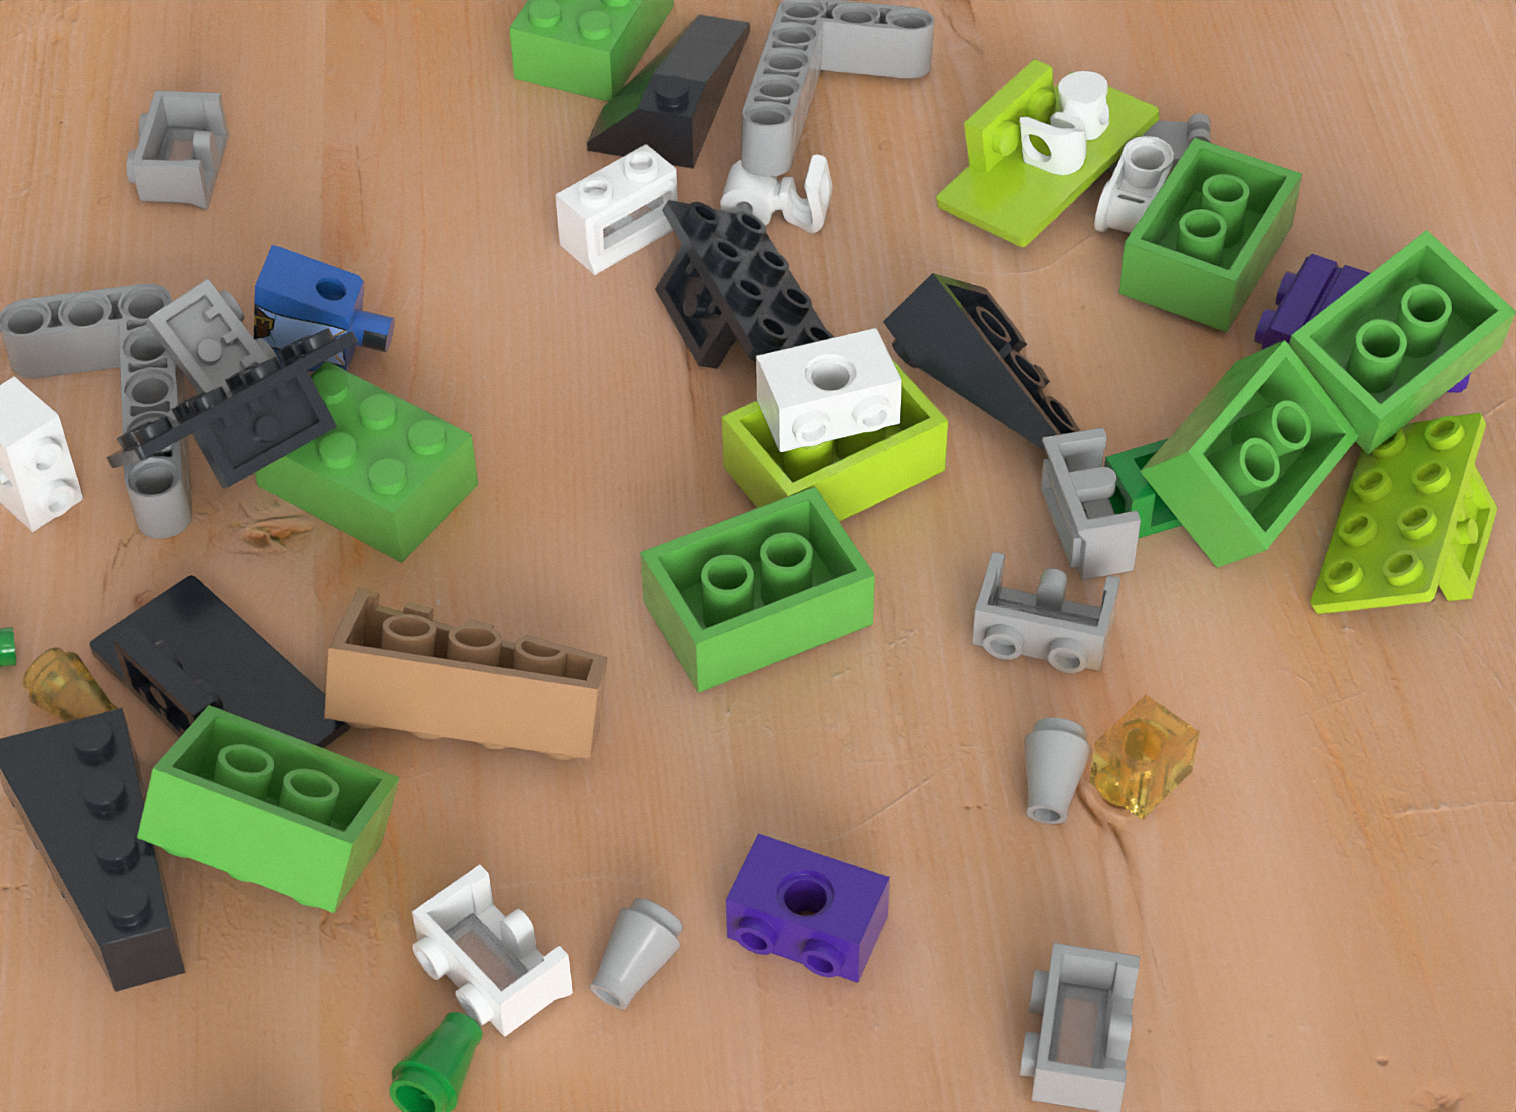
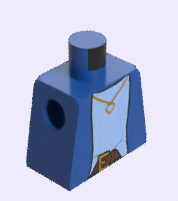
[253,245,395,372]

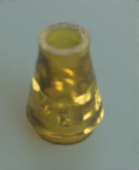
[22,647,119,722]

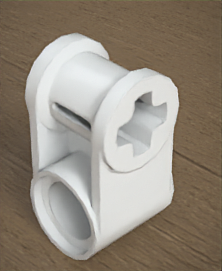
[1094,136,1174,234]

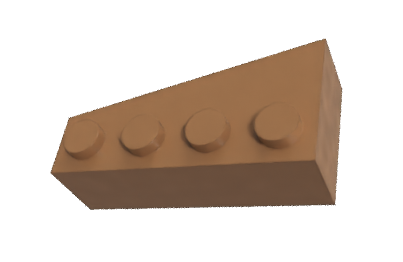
[324,587,607,760]

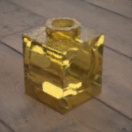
[1089,695,1200,820]

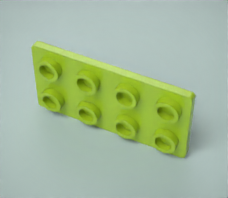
[936,59,1160,247]
[1310,413,1498,614]

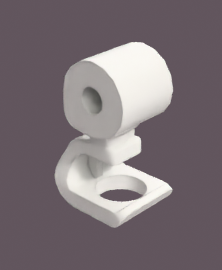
[1020,71,1109,175]
[720,154,833,234]

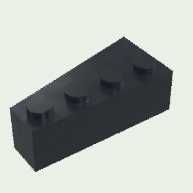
[0,708,185,992]

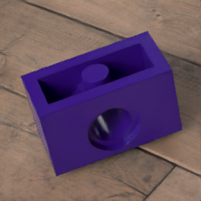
[726,833,890,983]

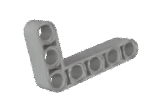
[741,0,934,176]
[0,284,192,539]

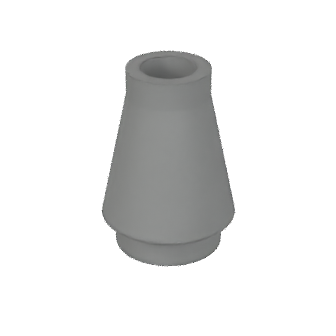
[1024,718,1091,824]
[589,898,683,1009]

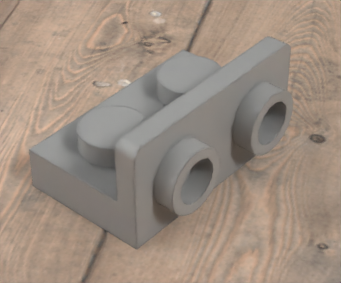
[146,279,280,393]

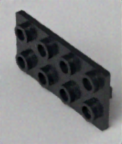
[655,200,834,369]
[106,328,358,488]
[89,575,351,748]

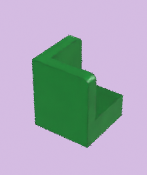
[1104,438,1182,539]

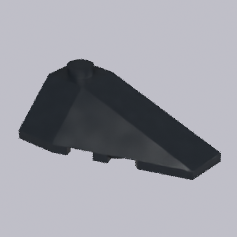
[883,273,1080,451]

